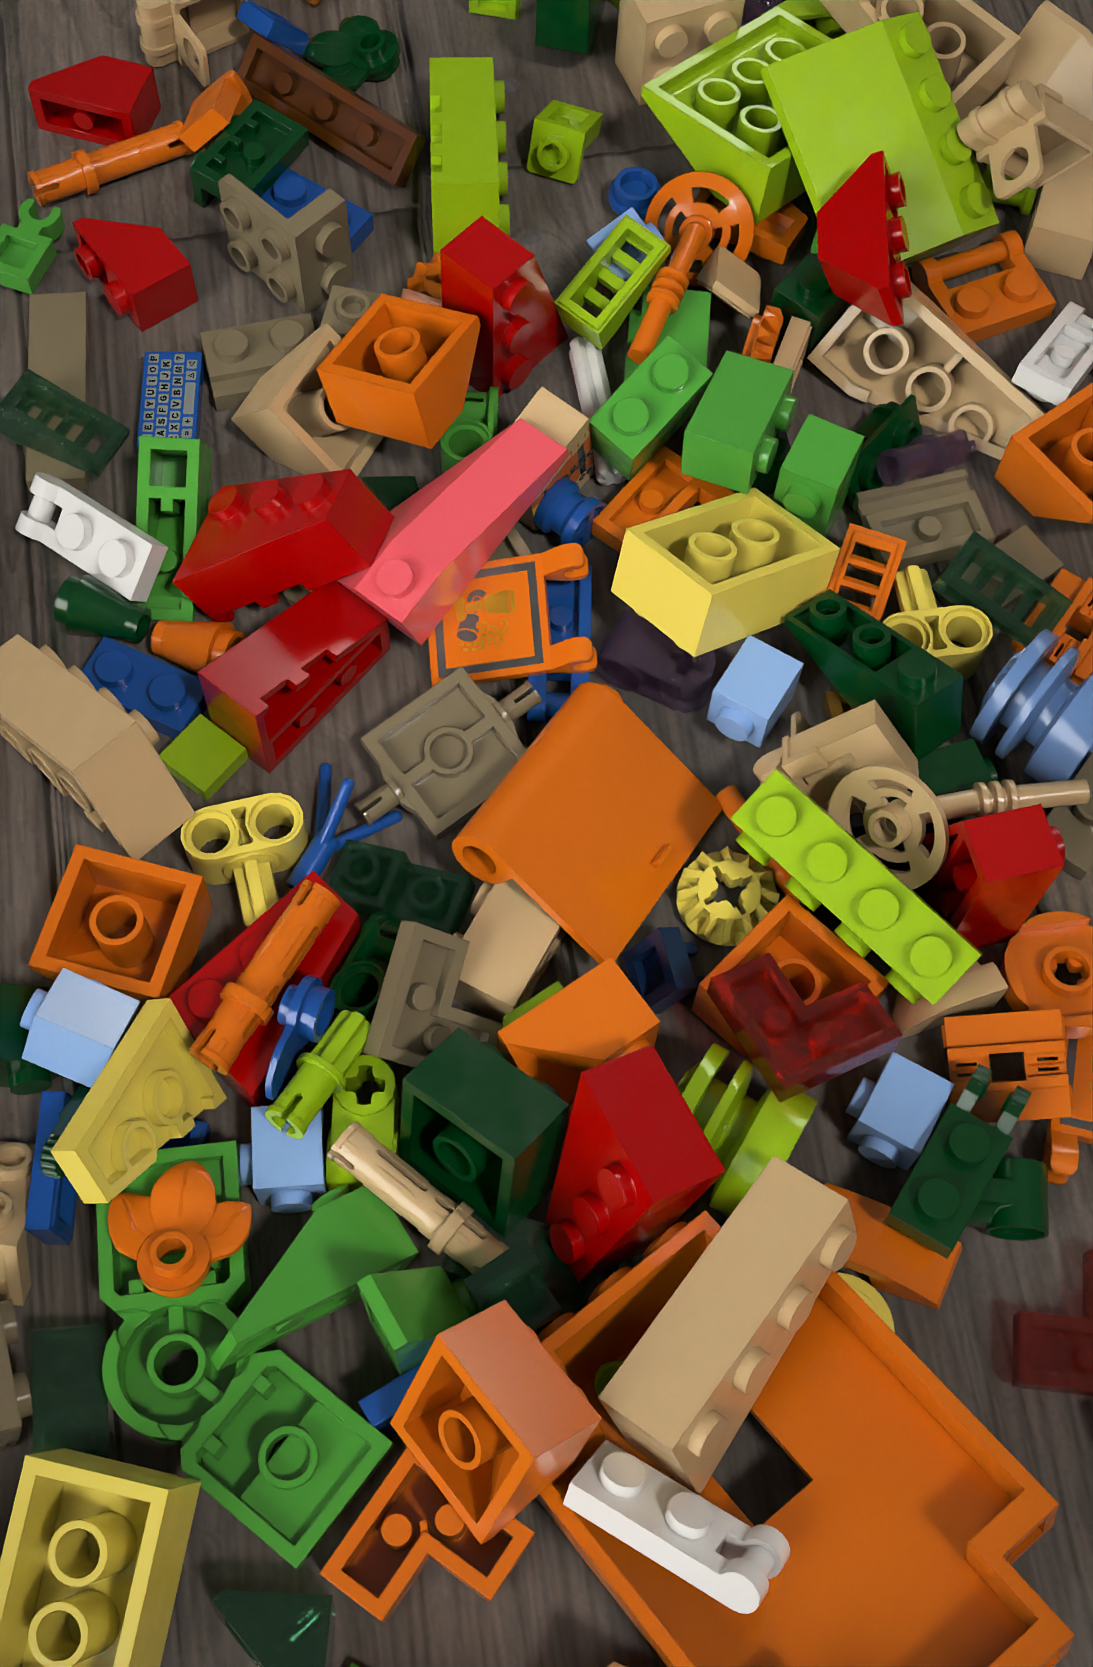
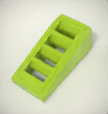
[554,214,671,350]

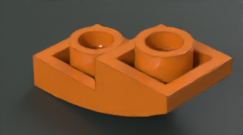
[825,1183,963,1310]

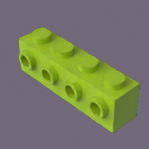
[730,769,983,1006]

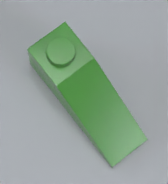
[133,436,212,621]
[211,1185,418,1371]
[357,1266,481,1376]

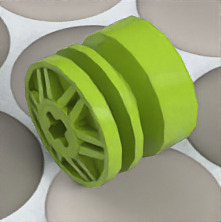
[677,1043,819,1217]

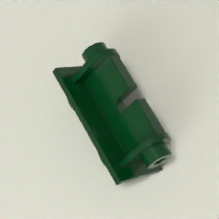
[848,394,923,511]

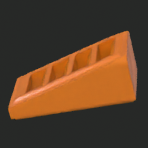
[826,523,907,621]

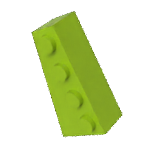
[429,57,510,255]

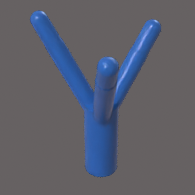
[286,763,402,888]

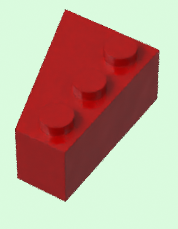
[440,216,568,397]
[172,469,394,622]
[197,581,391,773]
[921,804,1065,948]
[167,870,361,1108]
[545,1044,726,1282]

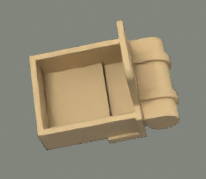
[135,0,254,87]
[957,79,1093,200]
[753,699,919,814]

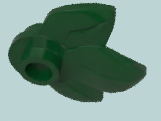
[303,15,401,91]

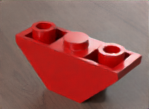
[817,150,912,327]

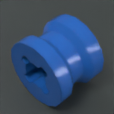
[533,477,607,548]

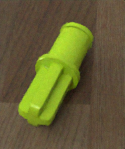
[265,1010,371,1139]

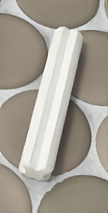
[569,336,626,486]

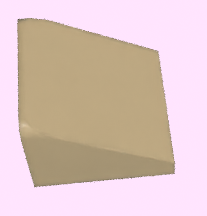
[696,246,761,319]

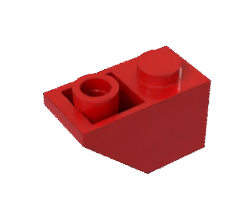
[72,218,198,332]

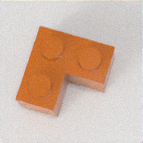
[319,1447,535,1624]

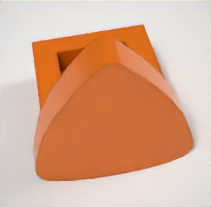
[178,70,253,153]

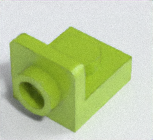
[527,99,603,184]

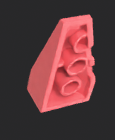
[336,418,569,646]

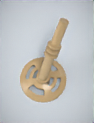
[827,764,1090,890]

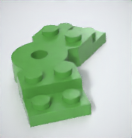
[96,1140,394,1571]

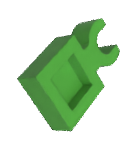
[0,198,65,294]

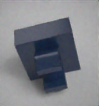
[622,927,706,1014]

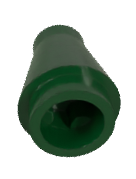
[54,575,152,644]

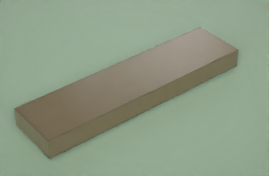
[26,291,90,493]

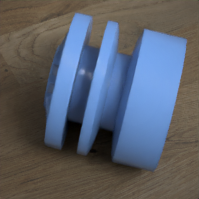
[969,628,1093,783]

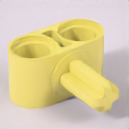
[882,565,993,681]
[181,793,309,928]

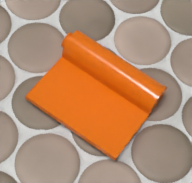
[452,682,723,964]

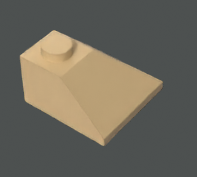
[231,323,384,476]

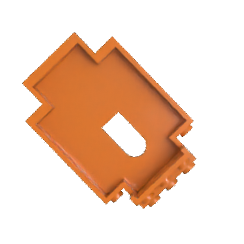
[536,1210,1075,1667]

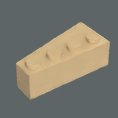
[819,0,1021,121]
[0,634,196,860]
[598,1155,857,1496]

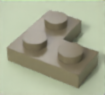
[363,920,503,1068]

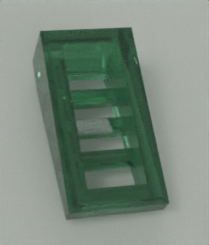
[0,368,130,477]
[931,531,1073,647]

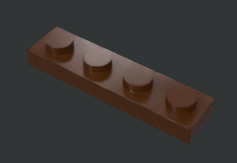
[237,32,427,188]

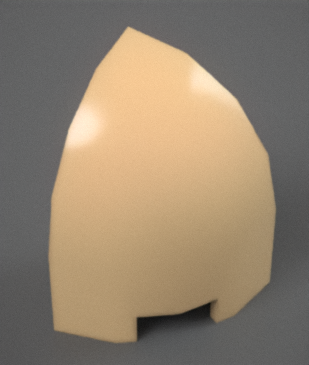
[892,961,1009,1040]

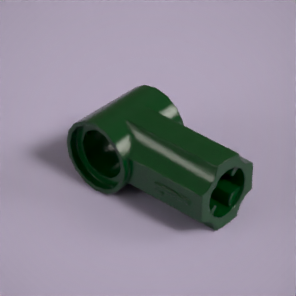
[911,1158,1049,1241]

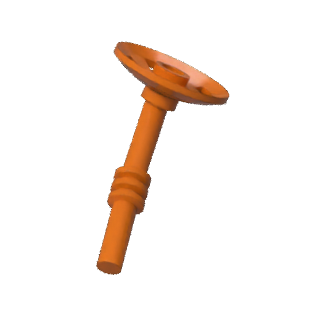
[627,171,755,364]

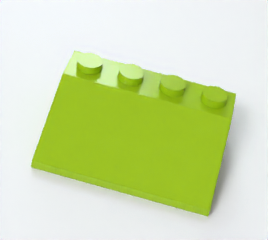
[641,6,832,224]
[760,11,1000,264]

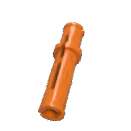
[27,120,192,207]
[189,880,341,1075]

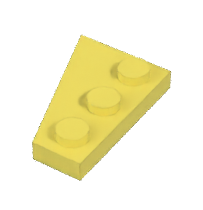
[51,998,227,1204]

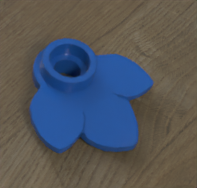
[265,975,336,1101]

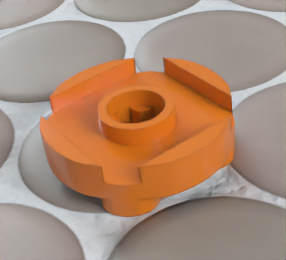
[999,911,1093,1039]

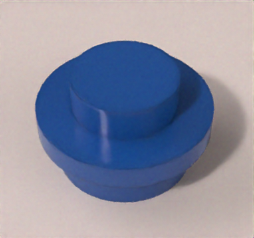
[608,167,661,219]

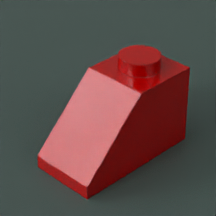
[27,55,161,146]

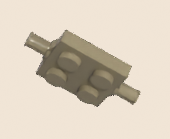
[354,666,542,842]

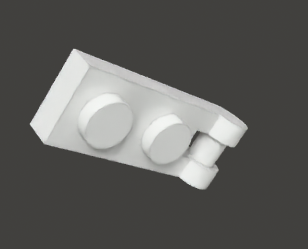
[1011,301,1093,406]
[15,472,169,602]
[563,1439,790,1614]

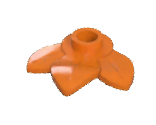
[108,1160,252,1298]

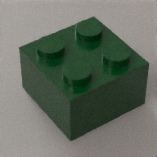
[399,1027,569,1238]

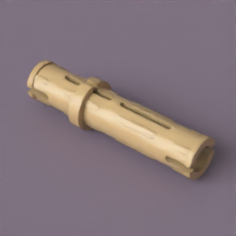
[327,1121,521,1292]

